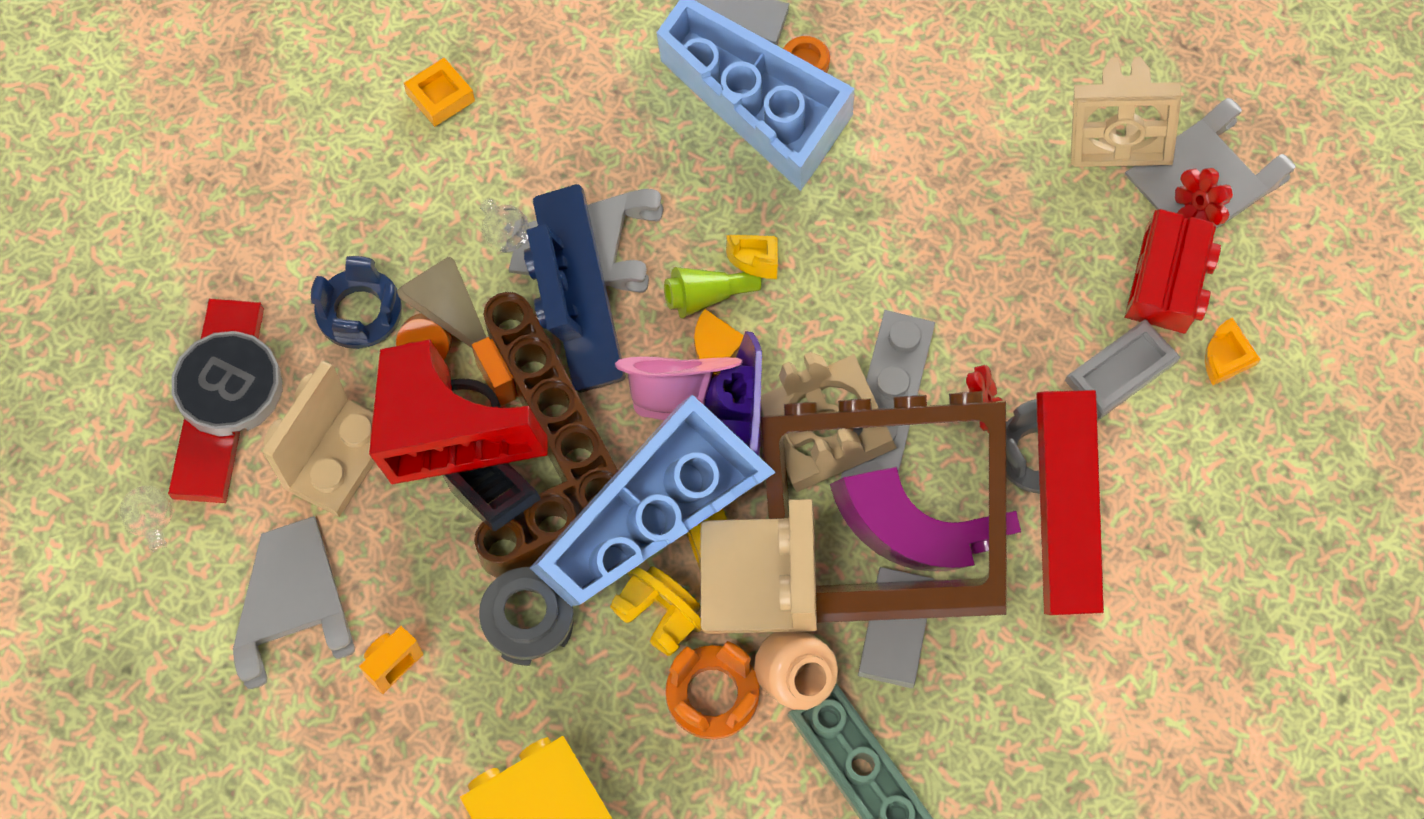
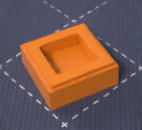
[471,336,517,406]

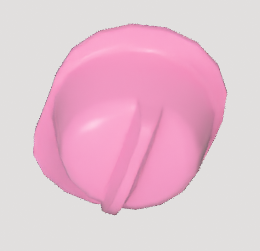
[615,357,742,420]

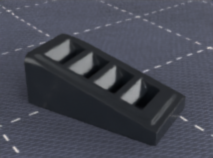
[442,463,541,531]

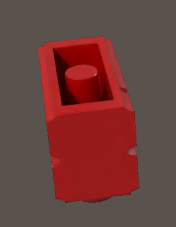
[1124,209,1221,334]

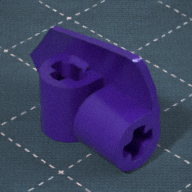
[704,331,762,457]

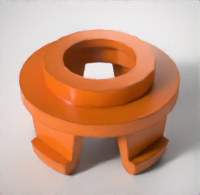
[666,641,760,740]

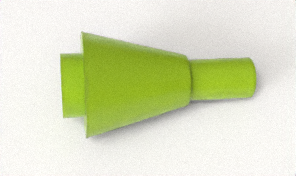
[664,267,762,318]

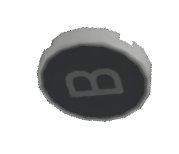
[172,331,283,436]

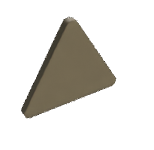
[397,257,486,348]

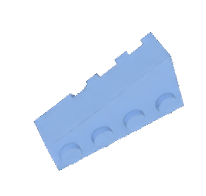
[656,0,854,191]
[530,395,776,607]

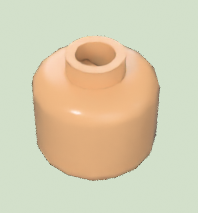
[754,632,838,710]

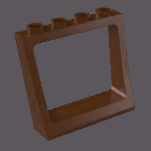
[760,391,1007,623]

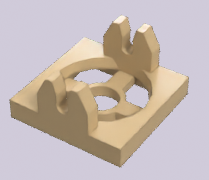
[1071,56,1182,167]
[761,352,896,492]

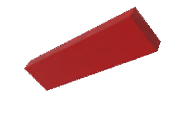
[168,299,264,504]
[1036,390,1104,615]

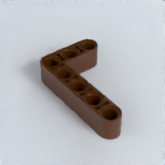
[474,292,618,578]

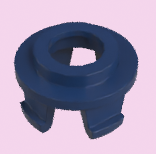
[311,256,402,349]

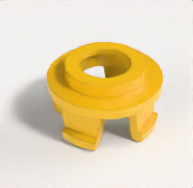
[610,566,702,656]

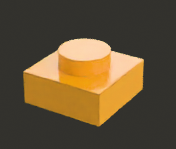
[404,57,475,127]
[359,626,424,695]

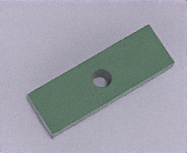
[788,683,933,819]

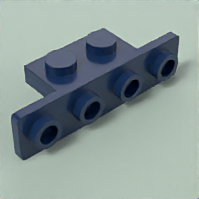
[524,184,626,393]

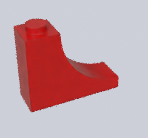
[369,339,548,485]

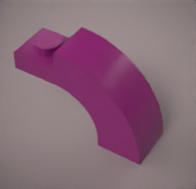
[830,467,1021,572]

